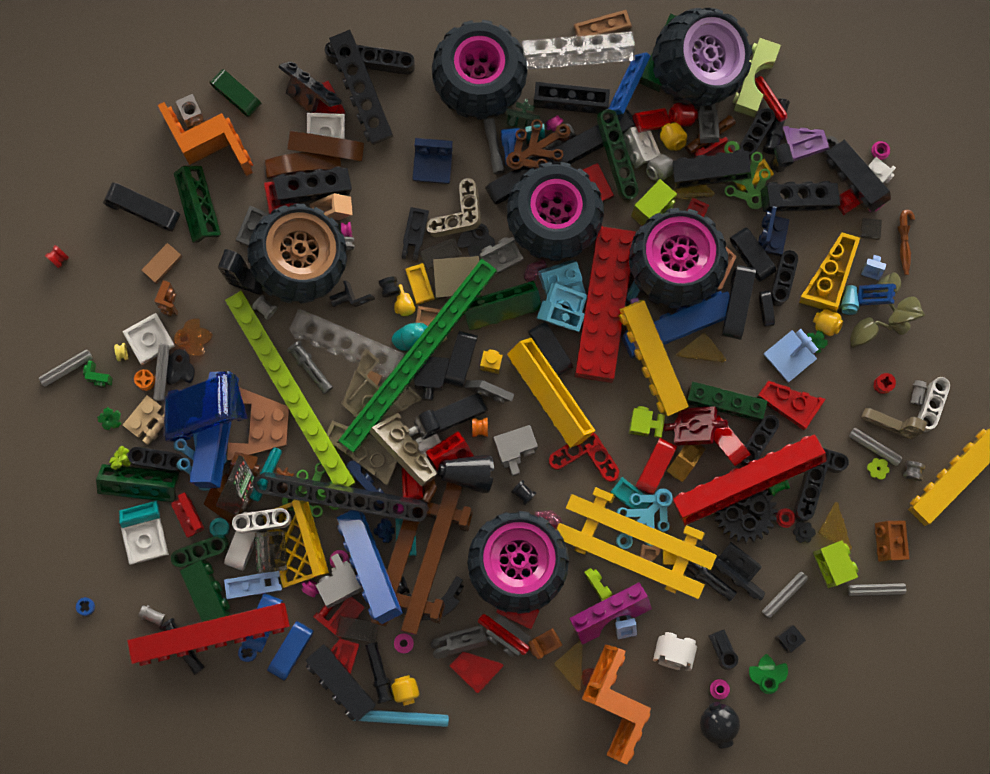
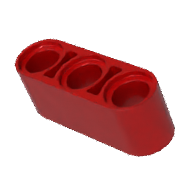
[713,415,751,466]
[635,438,677,495]

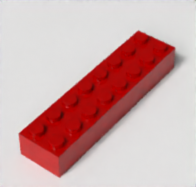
[575,226,636,383]

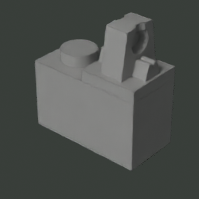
[493,425,538,476]
[316,554,363,609]

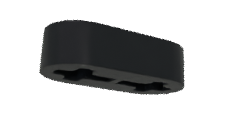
[759,291,775,327]

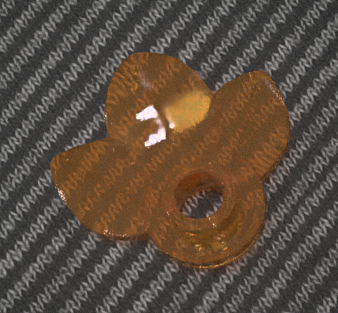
[174,318,213,356]

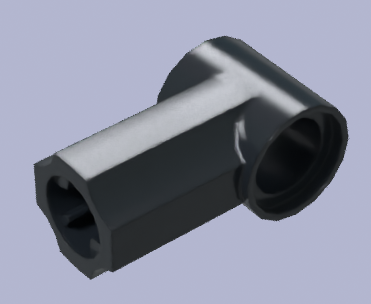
[770,144,794,173]
[708,629,739,670]

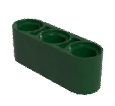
[209,69,262,117]
[171,534,229,567]

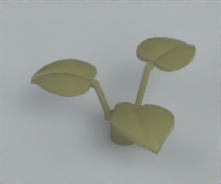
[850,273,925,348]

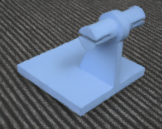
[763,329,818,383]

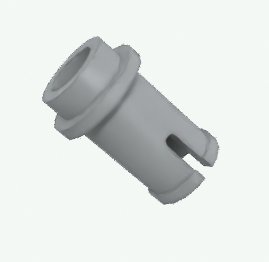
[910,380,928,405]
[138,605,165,626]

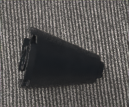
[438,455,494,493]

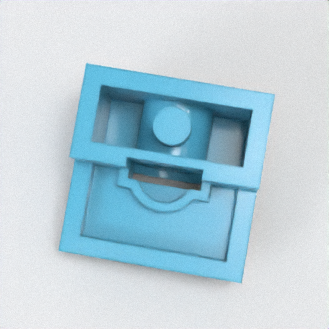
[538,259,586,305]
[537,283,588,332]

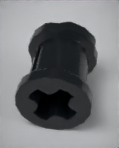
[511,480,537,505]

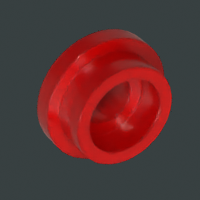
[776,508,795,528]

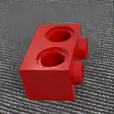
[426,431,474,472]

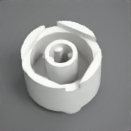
[653,632,697,671]

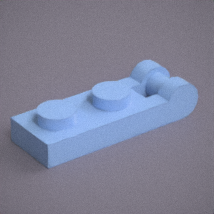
[224,571,282,600]

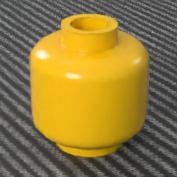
[660,123,687,151]
[813,309,843,337]
[391,675,419,706]

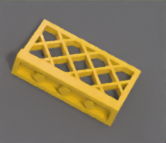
[263,500,329,588]

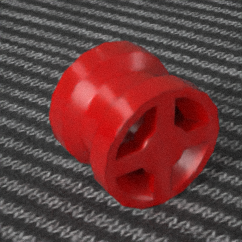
[45,245,69,268]
[873,373,896,394]

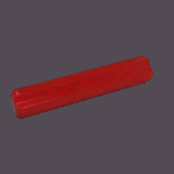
[754,76,788,122]
[478,614,530,655]

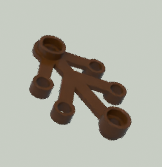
[506,119,570,170]

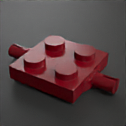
[663,406,728,446]

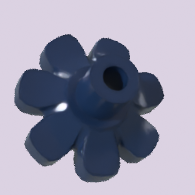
[374,518,395,543]

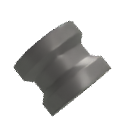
[903,461,926,481]

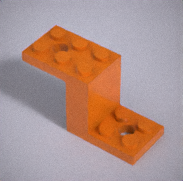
[158,102,253,176]
[582,644,651,765]

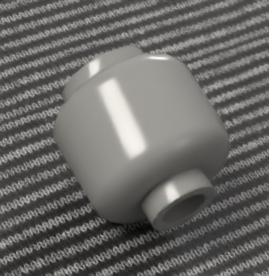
[646,154,674,182]

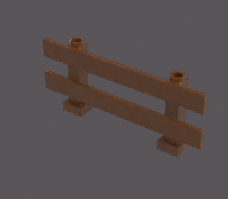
[371,482,473,635]

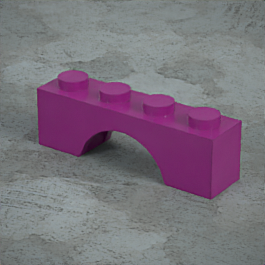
[569,582,652,645]

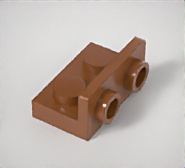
[154,280,178,317]
[875,521,909,562]

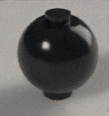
[700,702,740,749]

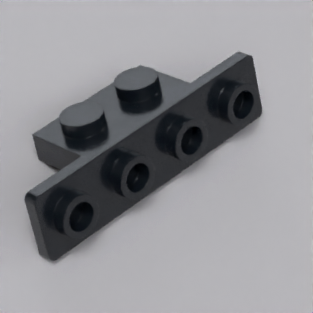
[278,62,342,113]
[701,542,765,601]

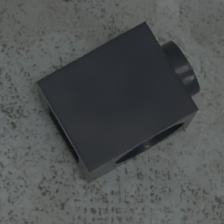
[774,625,806,653]

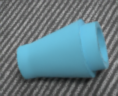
[840,285,859,315]

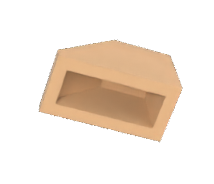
[310,194,353,220]

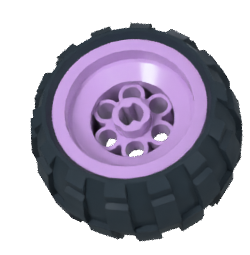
[652,8,753,106]

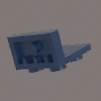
[413,138,453,184]
[758,206,790,256]

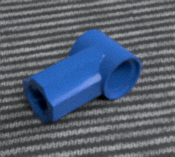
[501,128,521,166]

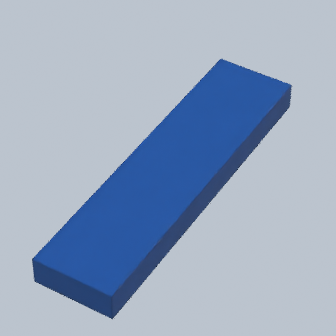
[608,52,650,115]

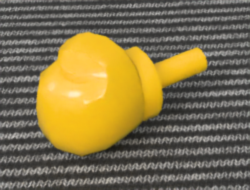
[394,284,415,316]

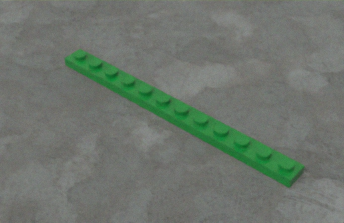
[338,258,497,453]

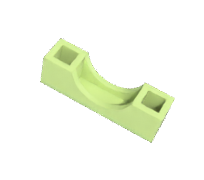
[732,38,781,117]

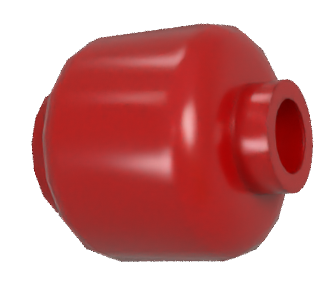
[669,102,698,127]

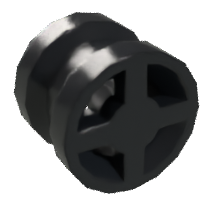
[378,276,400,297]

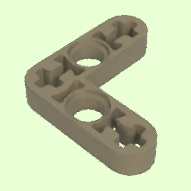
[426,178,481,237]
[861,408,927,439]

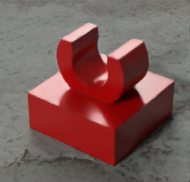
[838,189,860,215]

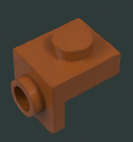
[529,628,562,660]

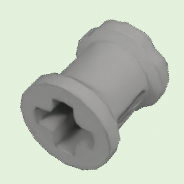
[252,295,277,320]

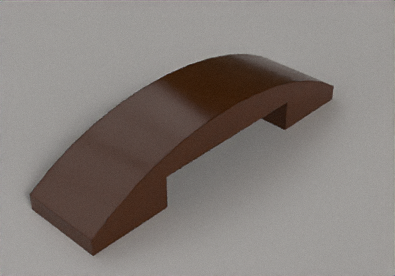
[287,131,364,162]
[265,152,341,179]

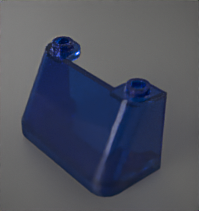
[164,371,248,442]

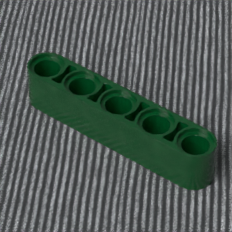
[597,109,639,200]

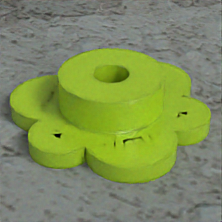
[867,458,890,480]

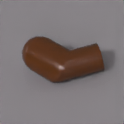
[421,479,437,504]

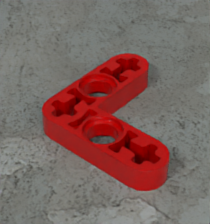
[549,433,619,482]

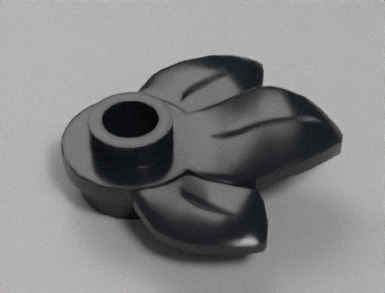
[458,223,495,258]
[166,349,195,385]

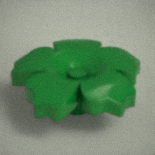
[807,330,828,353]
[97,407,121,430]

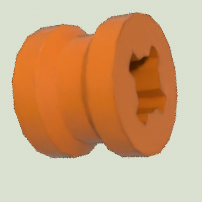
[134,369,155,391]
[472,418,488,437]

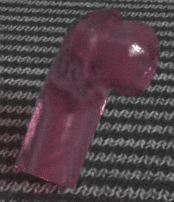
[524,259,547,282]
[535,510,562,529]

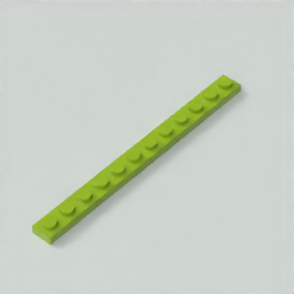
[225,291,356,494]

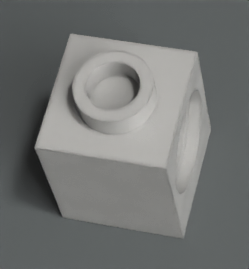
[176,94,205,127]

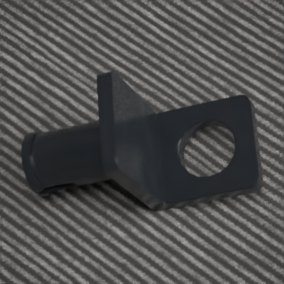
[329,280,375,307]

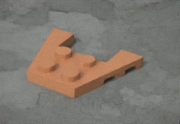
[227,387,290,461]

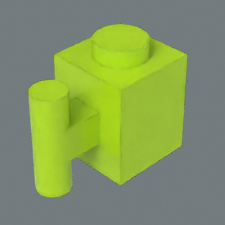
[628,406,665,438]

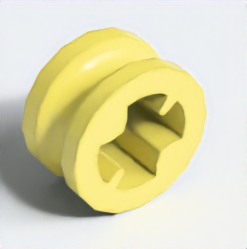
[114,343,128,361]

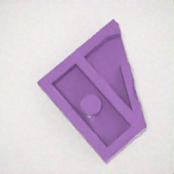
[783,126,830,161]

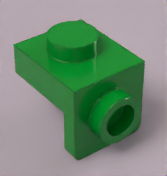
[83,360,113,388]

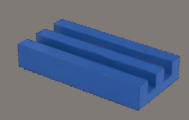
[858,283,896,306]

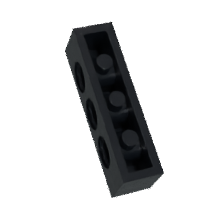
[533,82,610,115]
[271,167,352,206]
[760,181,840,212]

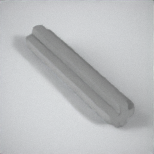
[153,344,169,401]
[39,350,93,387]
[849,428,902,466]
[762,572,808,618]
[848,583,906,596]

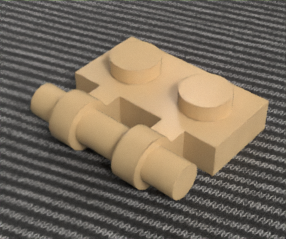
[123,395,172,445]

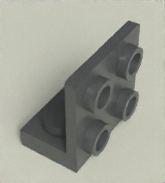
[486,614,531,657]

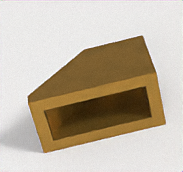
[667,444,706,482]

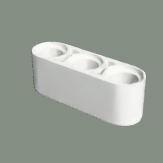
[917,377,950,432]
[232,508,291,533]
[224,511,264,571]

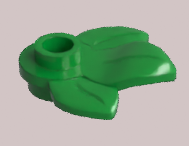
[749,654,788,694]

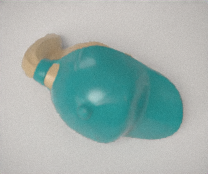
[392,323,447,351]

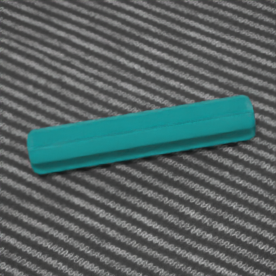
[250,447,282,502]

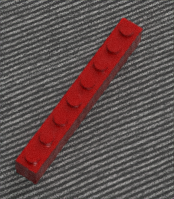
[673,434,826,526]
[127,603,290,666]

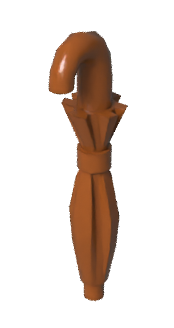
[897,210,915,275]

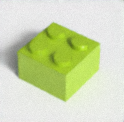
[631,179,677,226]
[813,540,858,588]

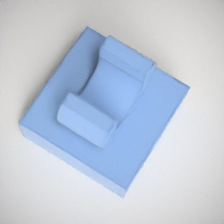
[861,255,886,280]
[615,615,637,639]

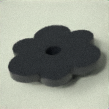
[793,521,816,543]

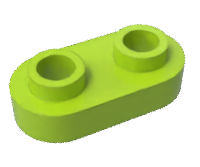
[584,568,613,601]

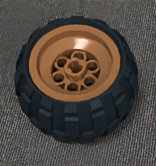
[248,204,347,304]

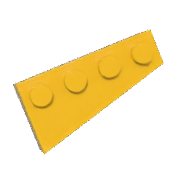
[799,232,860,312]

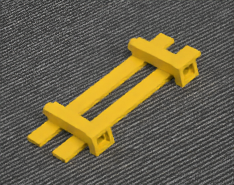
[556,487,717,599]

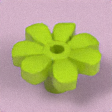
[109,446,131,470]

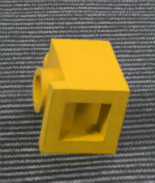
[480,350,503,374]

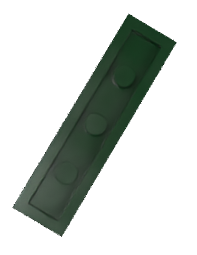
[173,166,221,243]
[96,464,179,502]

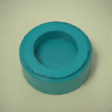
[209,518,230,536]

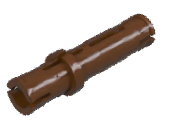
[685,115,736,155]

